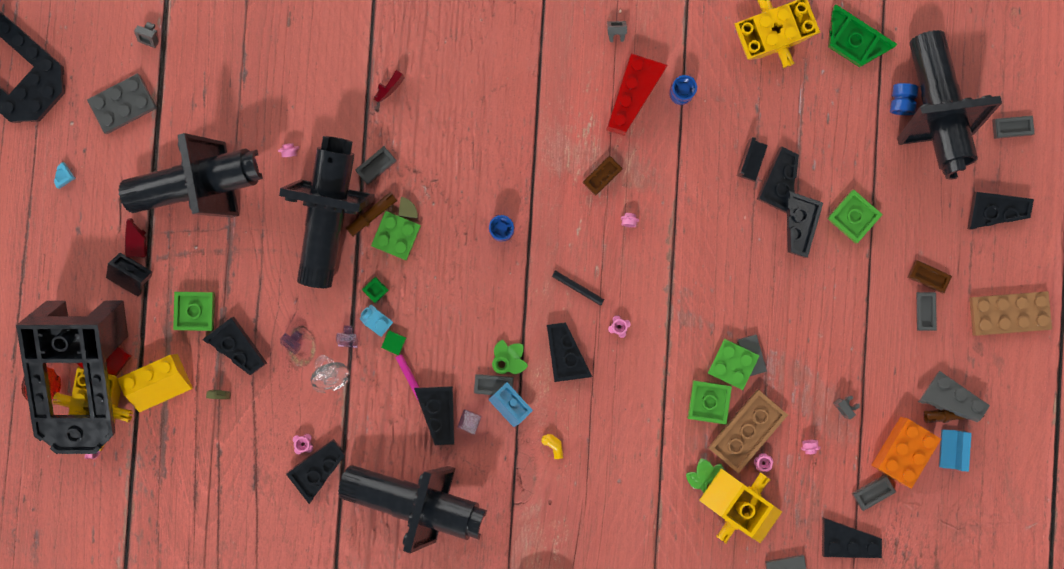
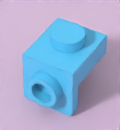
[360,304,393,337]

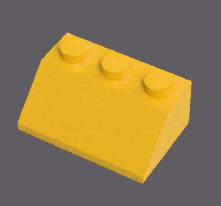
[117,354,193,412]

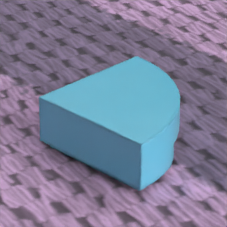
[54,162,76,189]

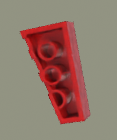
[606,53,668,136]

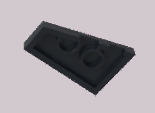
[757,147,799,214]
[786,191,823,258]
[967,191,1034,230]
[202,317,267,375]
[547,322,592,382]
[414,386,454,445]
[286,439,345,504]
[822,517,882,558]

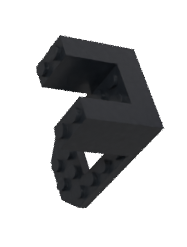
[0,11,65,123]
[16,300,128,454]

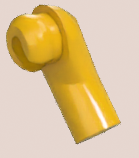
[541,434,563,459]

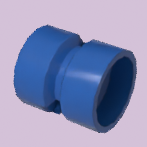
[669,75,697,105]
[890,83,919,116]
[489,215,514,242]

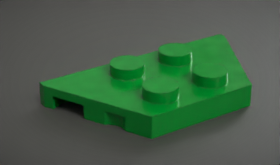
[828,4,897,68]

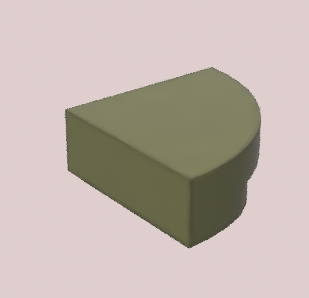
[398,197,418,219]
[206,389,231,399]

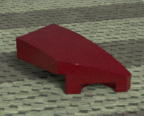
[373,70,405,103]
[125,218,147,258]

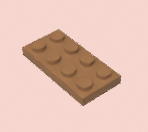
[969,291,1052,336]
[708,389,788,474]

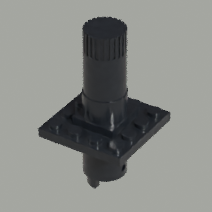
[897,30,1002,180]
[118,133,263,218]
[279,136,375,289]
[338,465,487,554]

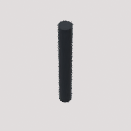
[552,270,605,306]

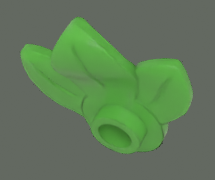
[492,340,528,374]
[686,458,724,493]

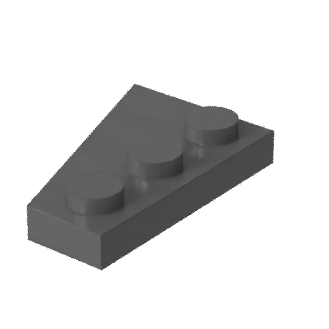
[918,371,990,422]

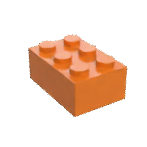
[871,417,941,489]

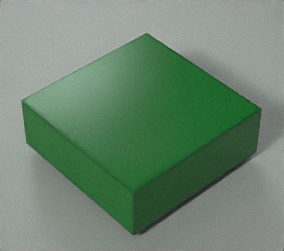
[362,277,389,304]
[381,330,407,355]

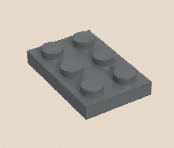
[87,73,157,134]

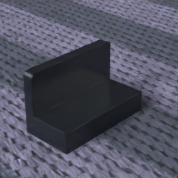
[737,137,768,182]
[106,253,153,297]

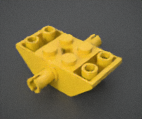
[734,0,820,68]
[53,367,133,451]
[699,469,782,544]

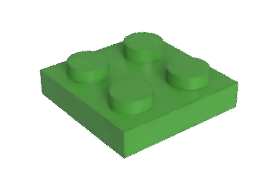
[827,189,883,244]
[371,211,421,261]
[173,292,215,331]
[708,338,760,390]
[687,380,732,424]

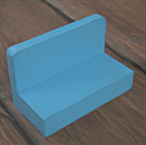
[488,383,533,427]
[939,429,972,472]

